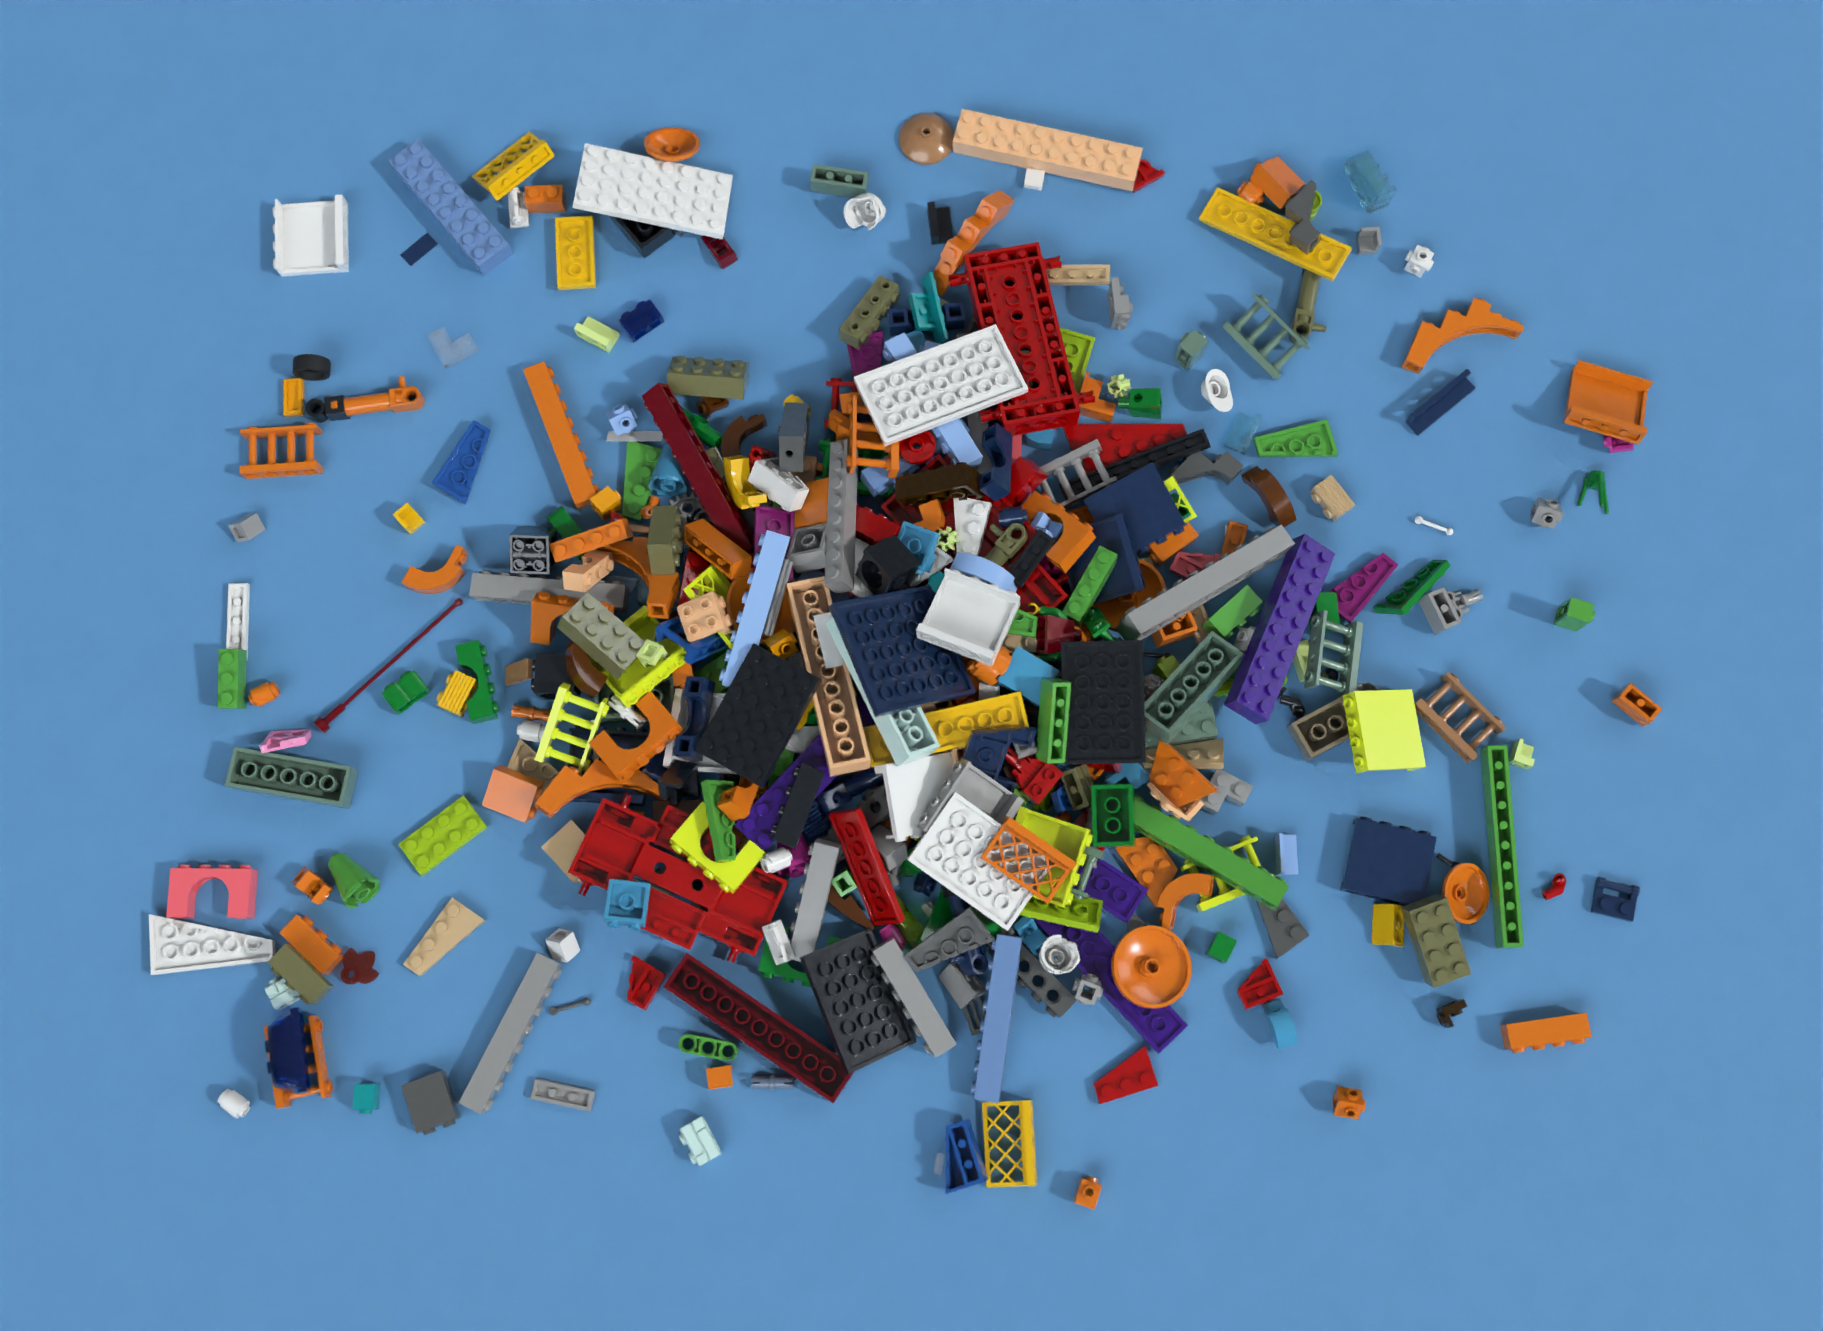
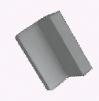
[939,963,987,1009]

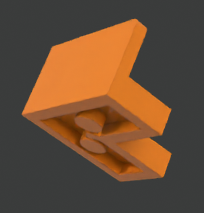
[1079,371,1116,424]

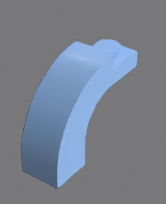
[950,552,1018,592]

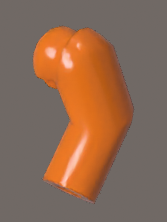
[640,496,659,519]

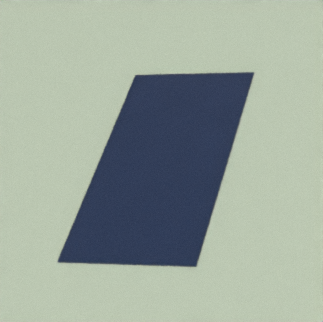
[400,233,438,266]

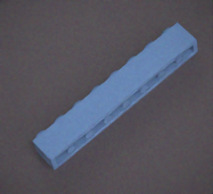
[971,933,1023,1103]

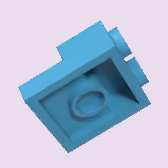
[898,521,940,575]
[603,879,651,931]

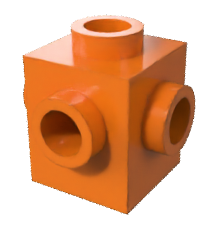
[1332,1086,1366,1120]

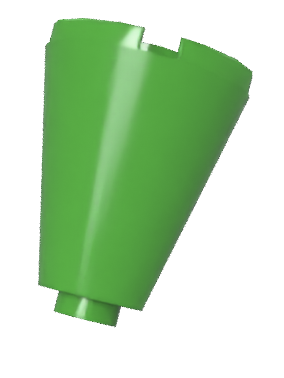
[328,853,381,909]

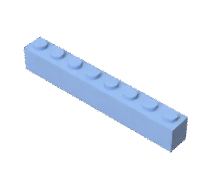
[883,332,983,468]
[719,530,790,687]

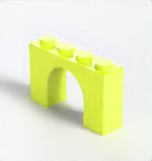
[670,801,765,894]

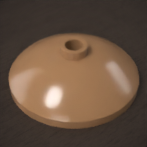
[899,113,954,165]

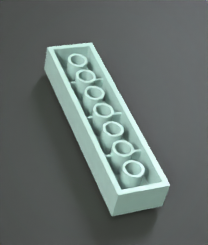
[825,616,940,767]

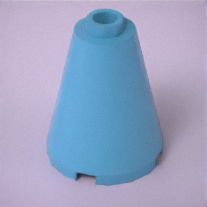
[648,444,688,498]

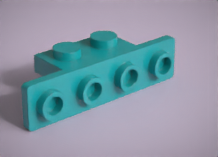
[908,272,948,344]

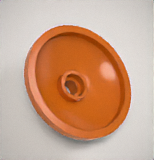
[644,127,700,162]
[1442,863,1490,924]

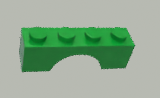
[455,640,499,724]

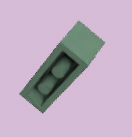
[810,164,869,198]

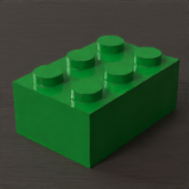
[1091,784,1136,848]

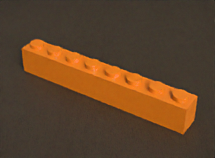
[523,361,600,510]

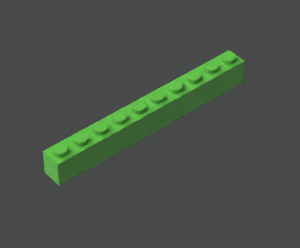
[1480,745,1524,949]
[1111,783,1289,911]

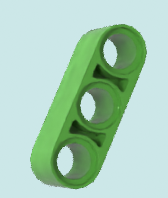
[678,1034,739,1061]

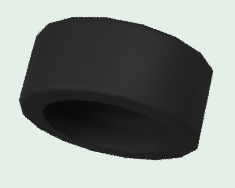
[292,354,331,381]

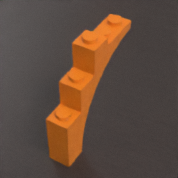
[933,190,1015,296]
[1401,297,1524,374]
[595,536,680,619]
[535,758,667,819]

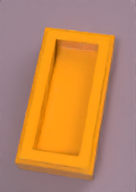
[283,378,304,417]

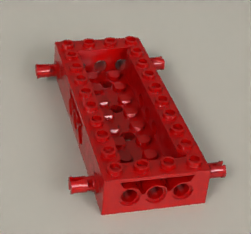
[948,242,1095,436]

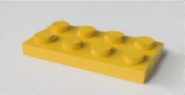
[555,216,596,290]

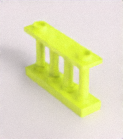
[535,682,610,776]
[1180,835,1274,913]

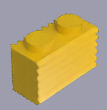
[437,670,478,717]

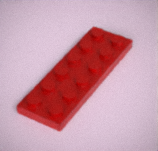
[829,808,905,925]

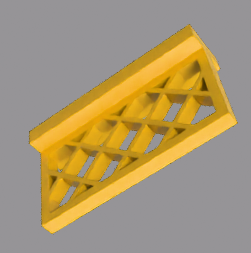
[472,131,555,201]
[982,1100,1038,1188]

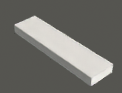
[226,583,250,660]

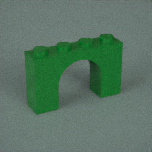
[758,926,842,987]

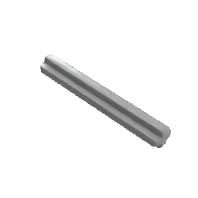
[762,559,793,636]

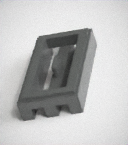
[963,996,986,1035]

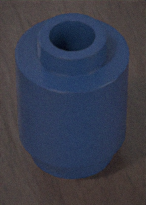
[998,506,1028,528]

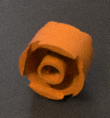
[966,646,1012,686]

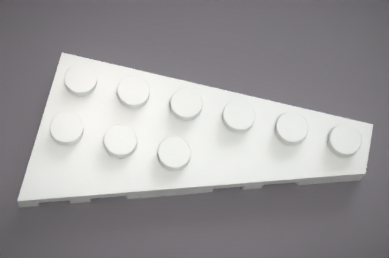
[149,914,275,975]

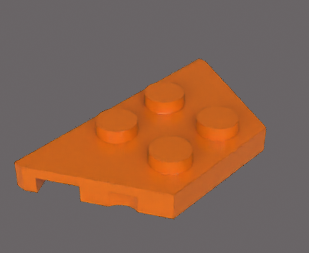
[1149,740,1219,807]
[1114,837,1178,907]

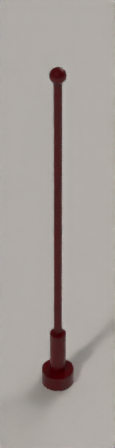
[314,598,463,733]

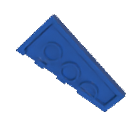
[432,420,491,505]

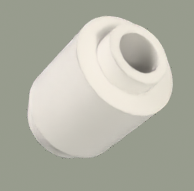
[517,720,546,743]
[760,847,792,873]
[217,1089,250,1119]

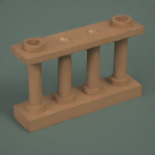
[1415,672,1506,764]

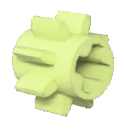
[1107,374,1132,398]
[936,526,960,552]

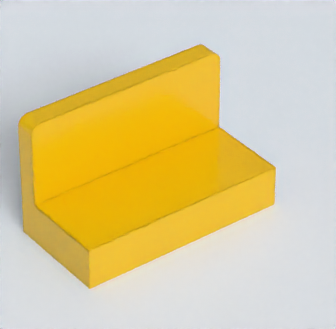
[1372,904,1405,947]

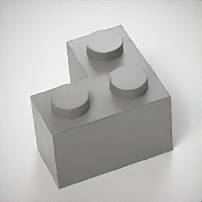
[1201,769,1253,815]

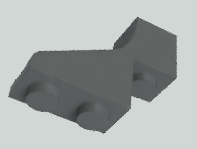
[1285,180,1320,255]
[1169,451,1244,485]

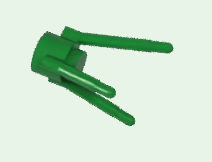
[1578,470,1609,514]

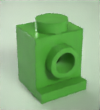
[832,866,857,897]

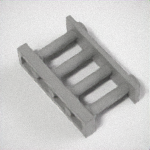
[1040,439,1118,510]

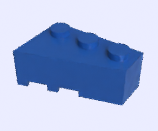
[945,1118,989,1194]

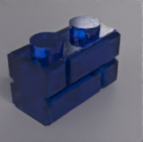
[618,299,664,343]

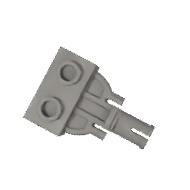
[1418,587,1483,635]
[870,824,908,886]

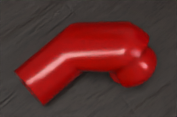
[1542,873,1566,901]

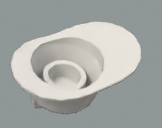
[1201,369,1233,412]

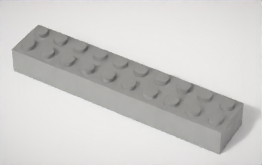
[1116,524,1295,640]

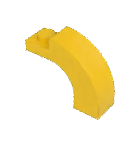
[723,455,767,509]

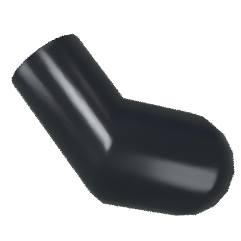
[1280,694,1305,718]

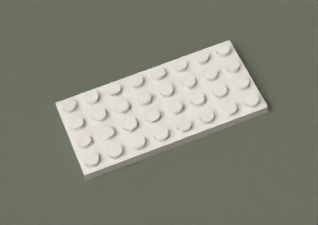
[573,143,733,239]
[854,324,1028,446]

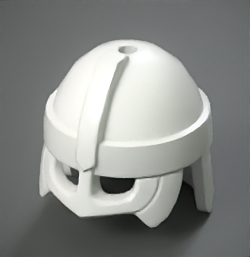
[844,193,886,230]
[1039,935,1080,975]

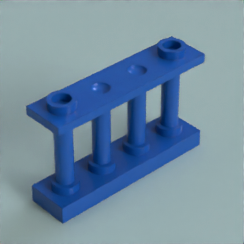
[654,615,734,664]

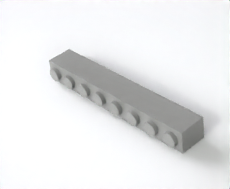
[824,439,858,593]
[469,571,630,612]
[459,953,562,1114]

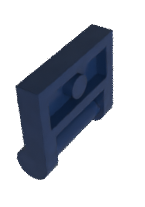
[1591,877,1640,922]

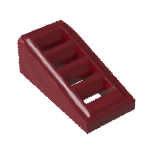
[701,236,738,269]

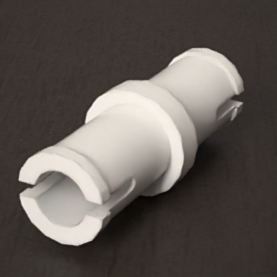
[608,695,646,729]

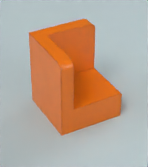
[706,1065,733,1090]

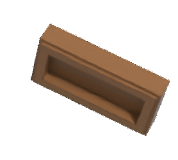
[505,658,533,686]

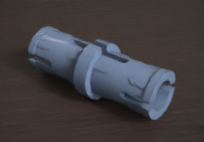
[751,1074,793,1091]

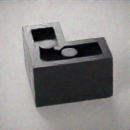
[658,759,700,805]

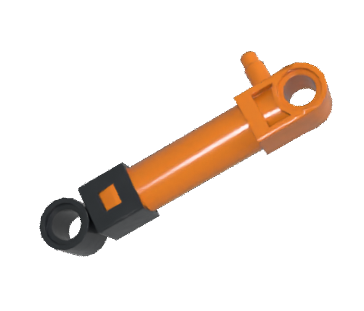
[305,376,425,423]

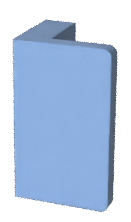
[1275,833,1298,875]

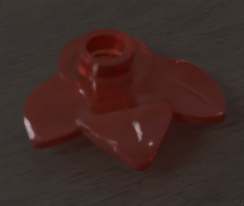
[340,948,379,985]

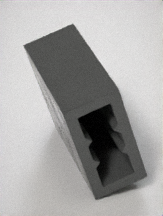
[401,1071,461,1136]

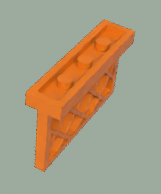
[980,816,1077,904]

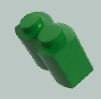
[382,670,430,715]

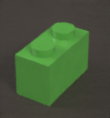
[1554,597,1595,631]

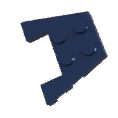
[962,727,1037,793]

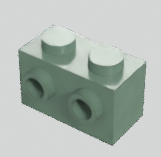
[1174,329,1208,371]

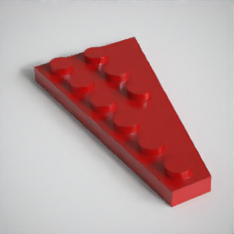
[1062,424,1187,473]

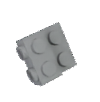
[1107,277,1133,330]

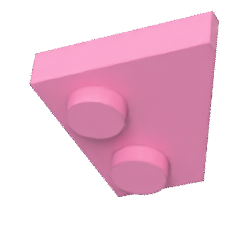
[260,729,312,753]

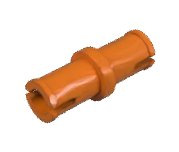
[511,704,551,722]

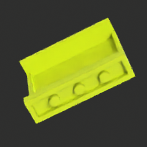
[588,605,686,708]
[1343,689,1426,774]
[1015,806,1093,908]

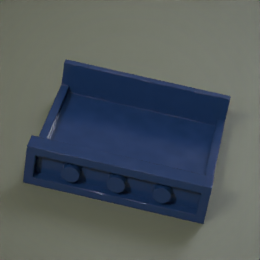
[1084,462,1188,554]
[1054,513,1147,605]
[568,725,649,806]
[1340,816,1437,906]

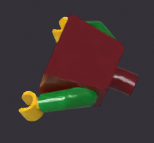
[1027,603,1082,662]

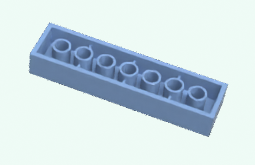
[388,139,513,276]

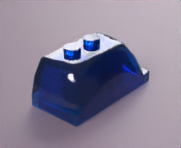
[265,1007,311,1095]

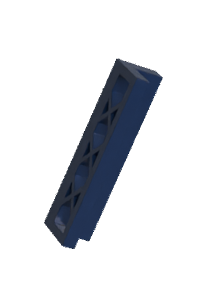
[1405,369,1476,436]

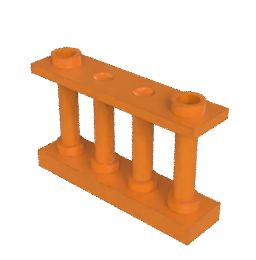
[846,395,899,478]
[240,423,323,479]
[264,1015,333,1109]

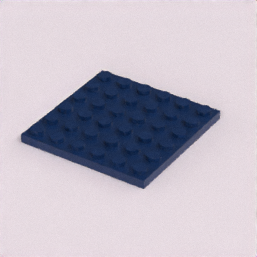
[829,585,976,717]

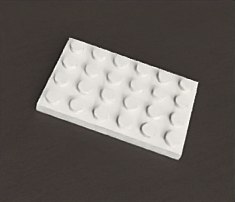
[907,792,1054,931]

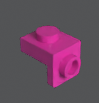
[1603,436,1634,453]

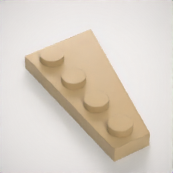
[403,897,486,976]

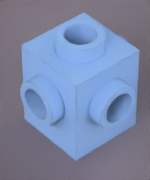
[605,404,638,436]

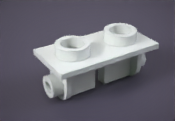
[508,187,529,228]
[762,920,795,965]

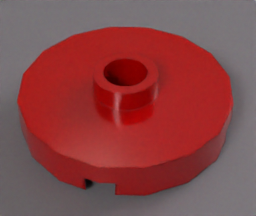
[899,430,936,465]

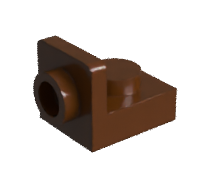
[696,396,730,419]

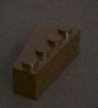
[895,462,984,506]

